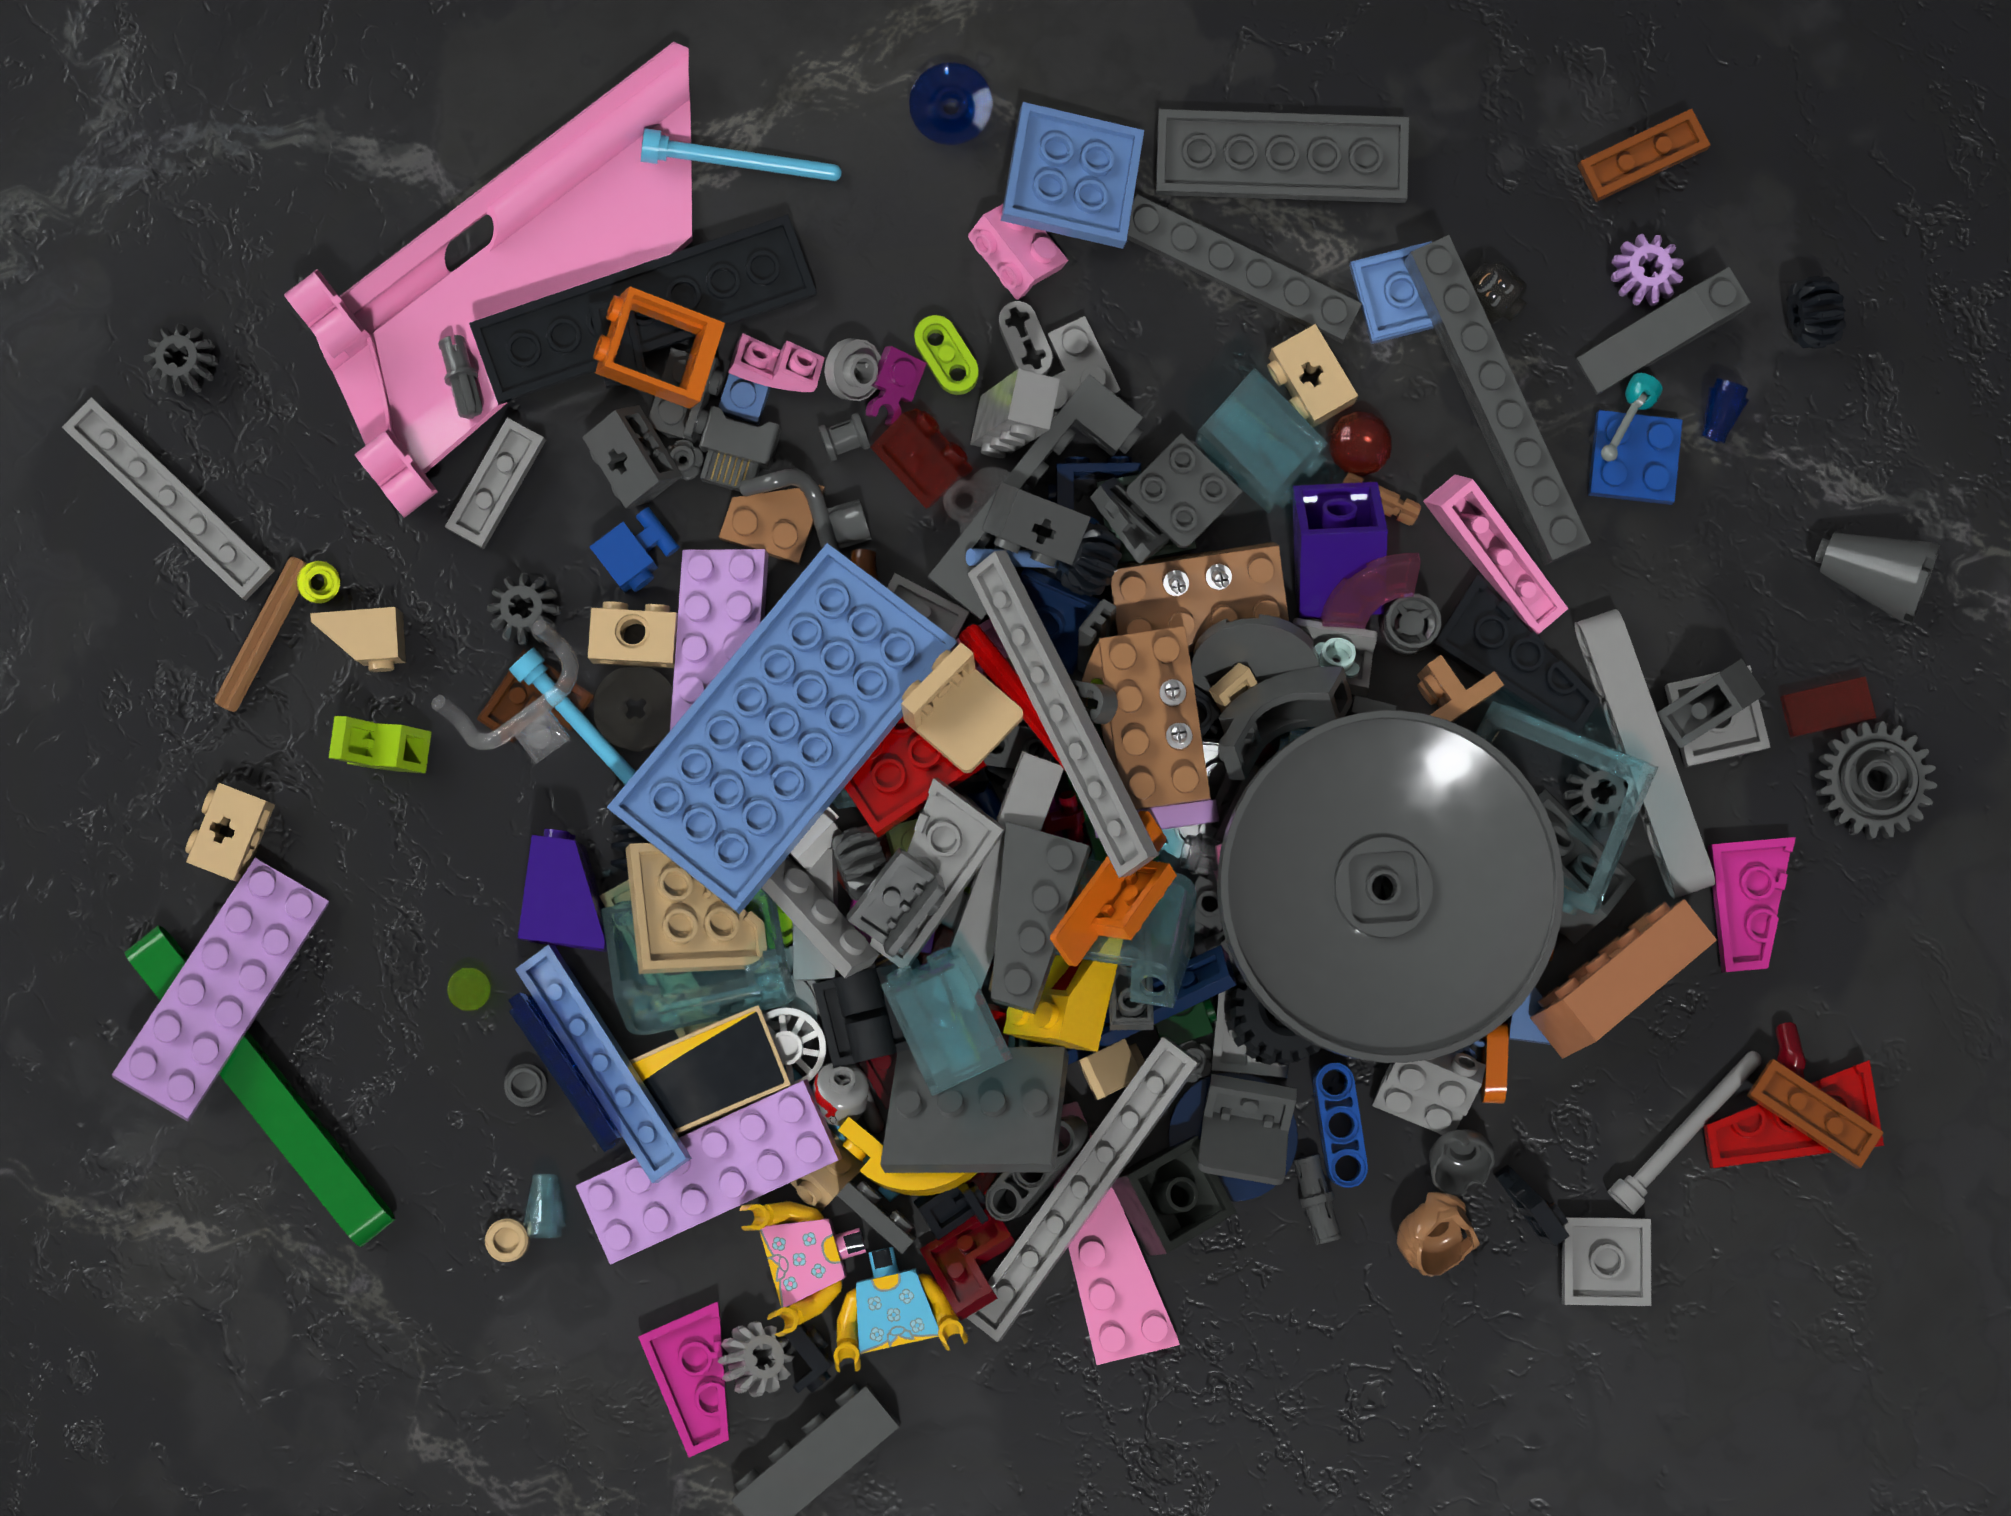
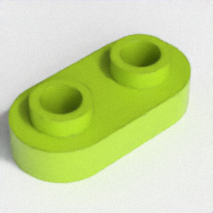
[914,315,979,395]

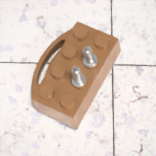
[1110,542,1289,665]
[1082,626,1211,810]

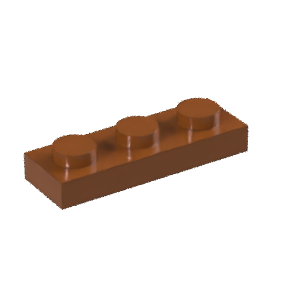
[1577,109,1711,202]
[1747,1059,1884,1169]

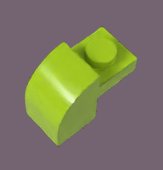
[329,716,432,773]

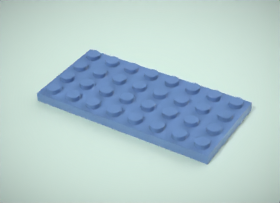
[607,543,959,915]

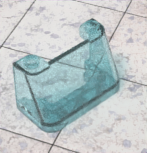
[601,888,796,1035]

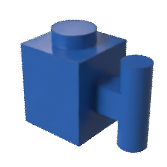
[590,507,680,593]

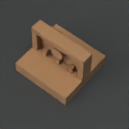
[1417,655,1504,722]

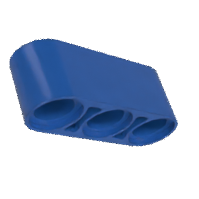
[1312,1063,1368,1188]

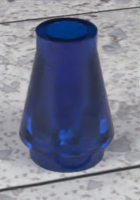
[1701,378,1749,444]

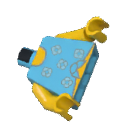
[833,1247,968,1372]

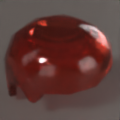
[1328,411,1392,476]

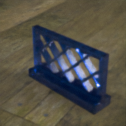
[509,993,624,1153]

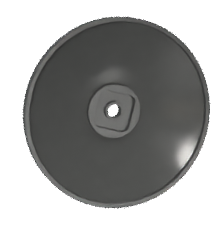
[1217,710,1564,1063]

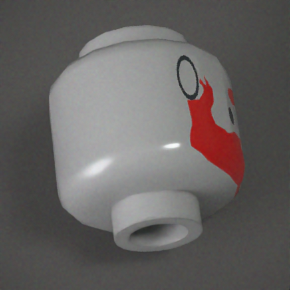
[812,1063,869,1126]

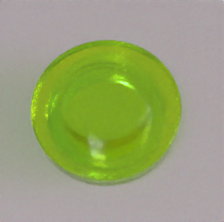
[447,968,491,1011]

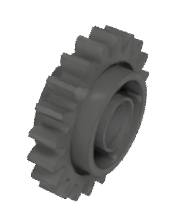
[1815,721,1937,840]

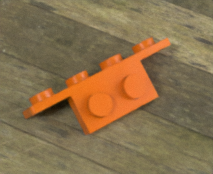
[1050,811,1177,966]

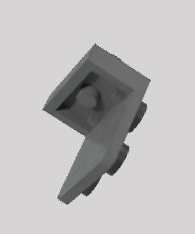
[1126,433,1243,549]
[1198,1074,1297,1185]

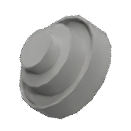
[824,338,881,401]

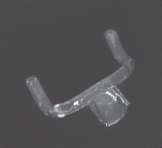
[431,620,579,764]

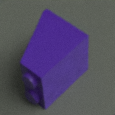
[1293,482,1388,619]
[518,829,615,953]

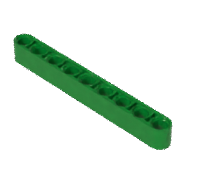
[124,925,396,1248]

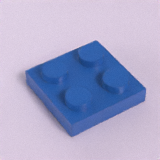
[1588,410,1683,505]

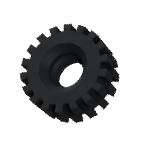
[1224,973,1322,1066]

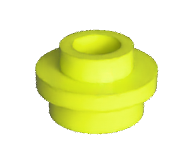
[297,561,340,603]

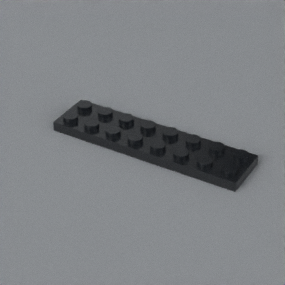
[469,214,817,405]

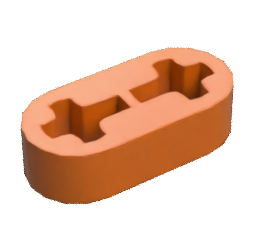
[1480,1022,1509,1104]

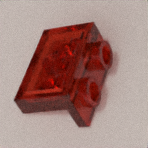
[870,409,973,509]

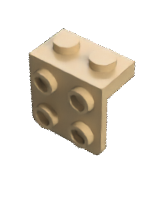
[901,643,1023,773]

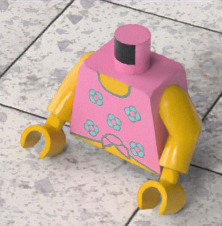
[740,1201,866,1337]

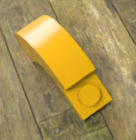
[838,1117,977,1196]

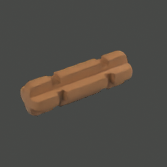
[1343,473,1421,526]

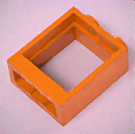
[593,286,725,409]

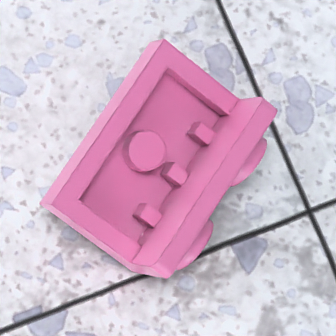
[968,204,1069,300]

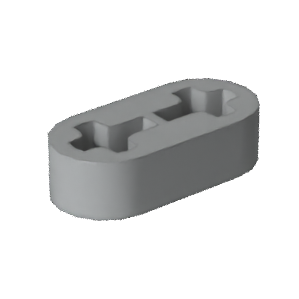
[999,301,1053,375]

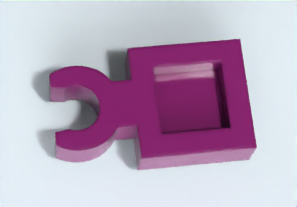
[866,346,927,426]

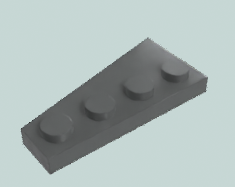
[991,821,1091,1014]

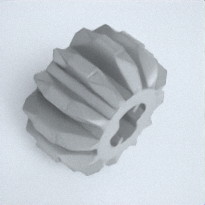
[717,1321,794,1397]

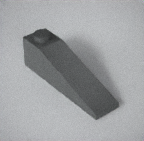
[1575,267,1751,395]

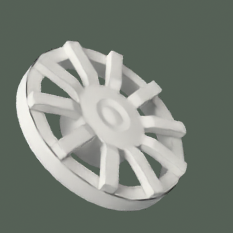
[763,1008,827,1086]

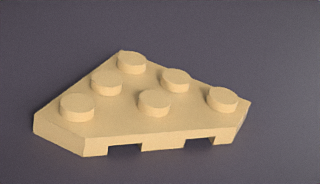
[626,843,769,974]

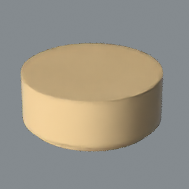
[485,1218,530,1262]

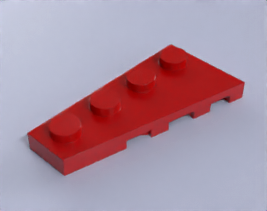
[1703,1060,1884,1169]

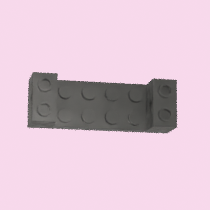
[928,374,1143,621]

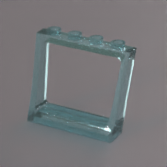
[1475,701,1658,915]

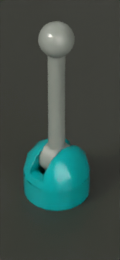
[1601,373,1663,462]

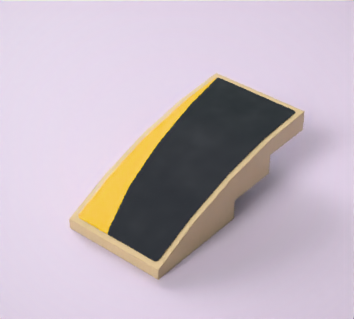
[629,1005,791,1154]

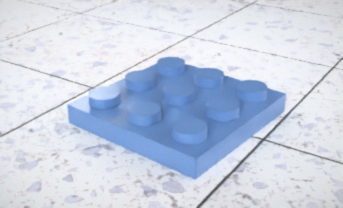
[1000,102,1144,249]

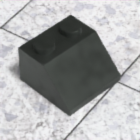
[1112,1136,1237,1256]

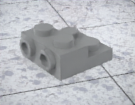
[1372,1052,1486,1135]

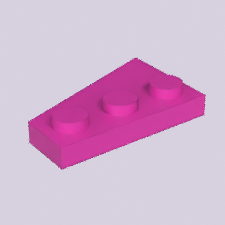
[1708,837,1796,973]
[638,1301,730,1457]

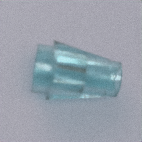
[523,1174,566,1238]

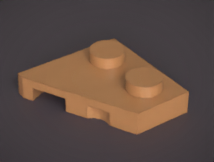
[719,485,825,566]

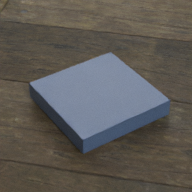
[1349,241,1434,344]

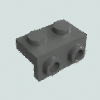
[847,847,945,958]

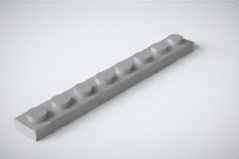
[967,550,1159,878]
[967,1036,1200,1342]

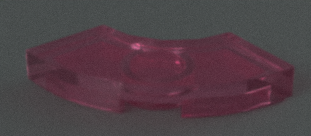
[1321,553,1421,629]

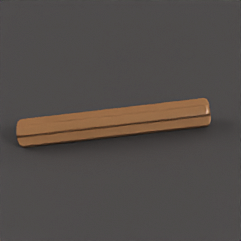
[215,557,308,712]

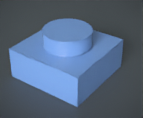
[719,374,771,425]

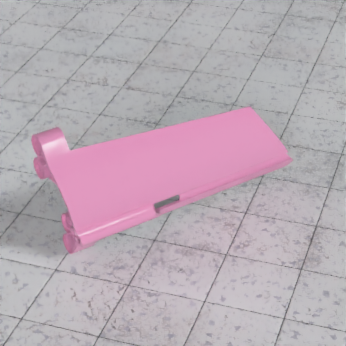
[284,42,692,518]

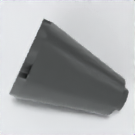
[1814,532,1941,625]

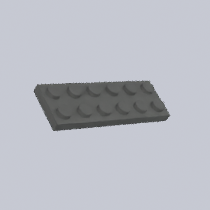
[1156,109,1409,203]

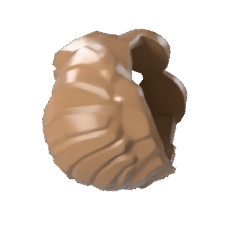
[1397,1192,1480,1277]

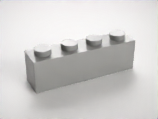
[970,368,1060,458]

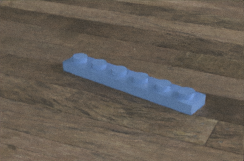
[515,944,692,1183]

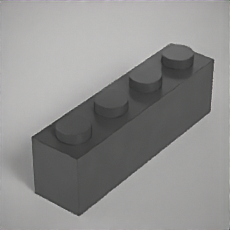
[731,1383,901,1516]

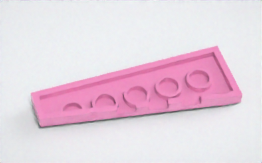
[1053,1102,1180,1365]

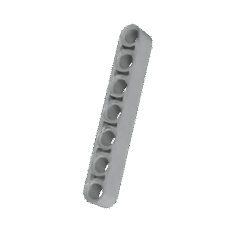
[1575,609,1715,899]

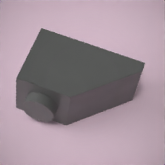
[1657,658,1765,748]

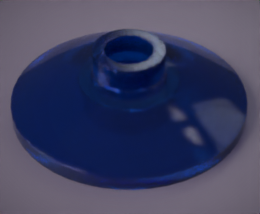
[909,62,993,145]

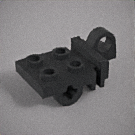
[813,958,981,1069]

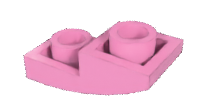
[728,333,825,392]

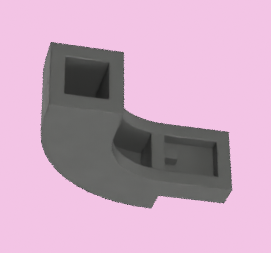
[1218,667,1353,780]

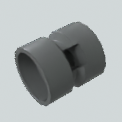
[1380,594,1441,656]

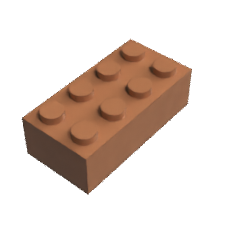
[1530,899,1717,1059]

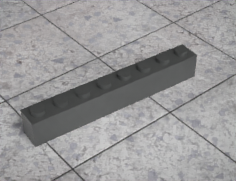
[1404,235,1591,566]

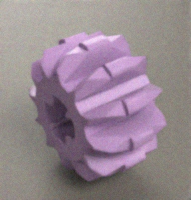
[1611,234,1684,306]

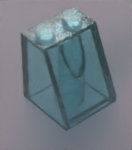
[1195,368,1328,513]
[881,947,1013,1096]

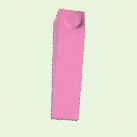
[1423,474,1569,635]

